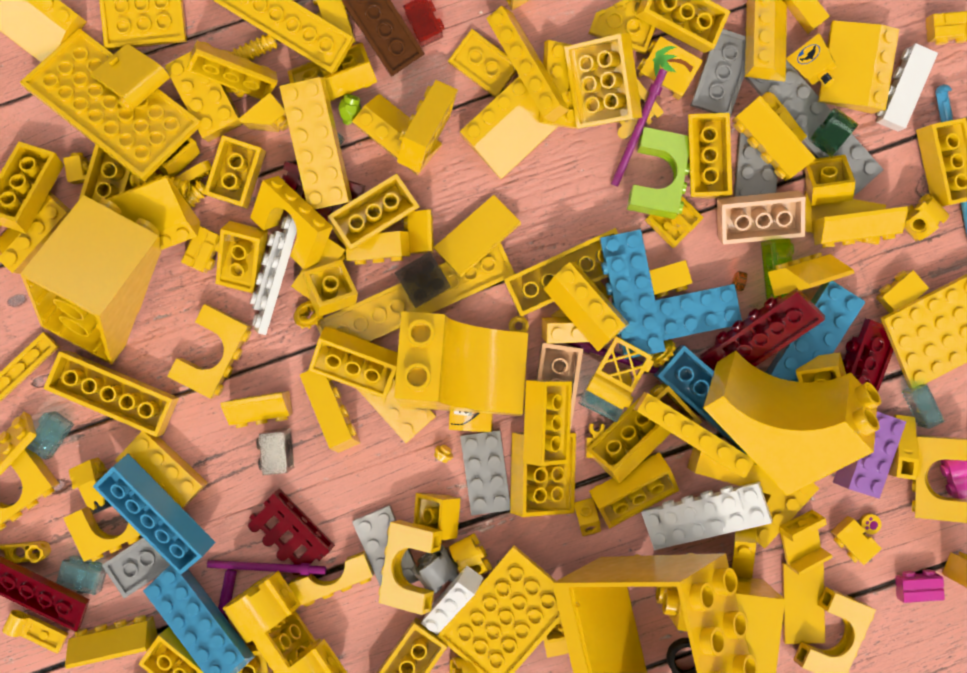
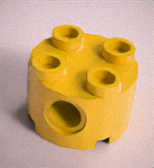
[904,193,949,242]
[449,533,493,575]

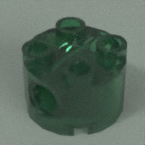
[810,108,859,158]

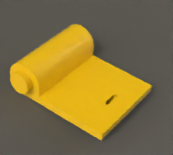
[91,43,170,110]

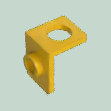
[574,498,601,536]

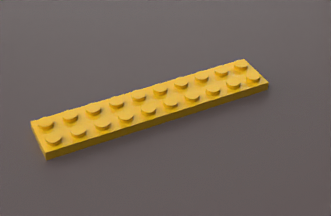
[316,242,515,342]

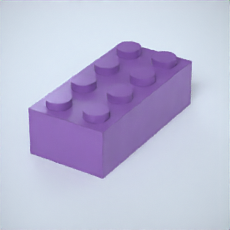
[833,412,906,499]

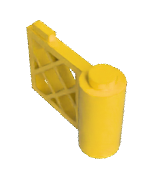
[586,336,654,409]

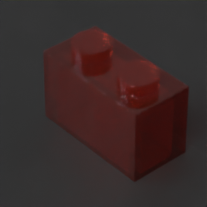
[403,0,445,47]

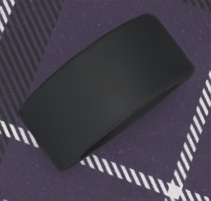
[666,638,697,673]

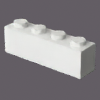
[876,43,938,132]
[421,566,484,635]

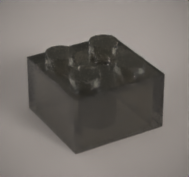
[394,252,452,308]
[256,428,295,475]

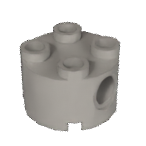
[412,545,458,594]

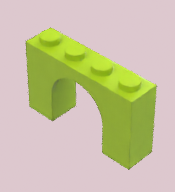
[627,127,690,219]

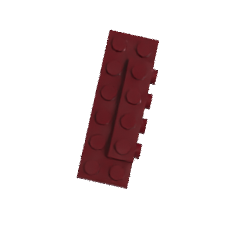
[699,288,825,371]
[842,318,894,392]
[0,556,90,632]

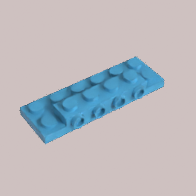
[599,229,666,359]

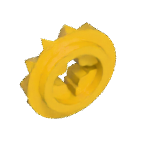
[294,301,324,329]
[650,339,676,367]

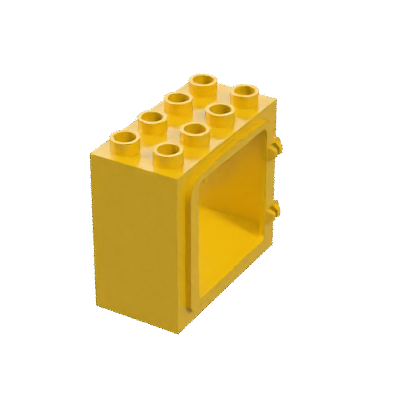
[552,553,757,673]

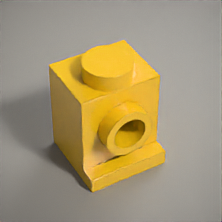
[63,152,90,184]

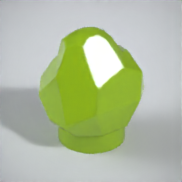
[338,94,361,125]

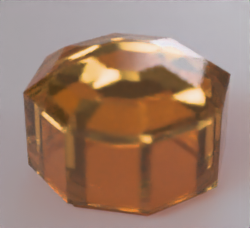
[732,271,748,291]

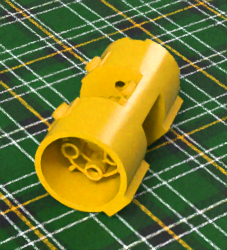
[223,571,347,673]

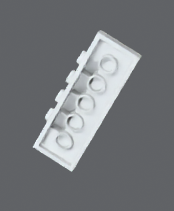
[250,214,297,335]
[641,482,773,550]

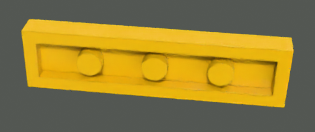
[0,332,60,401]

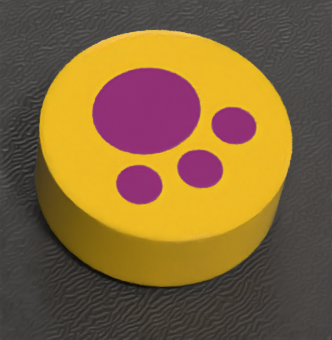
[859,513,881,534]

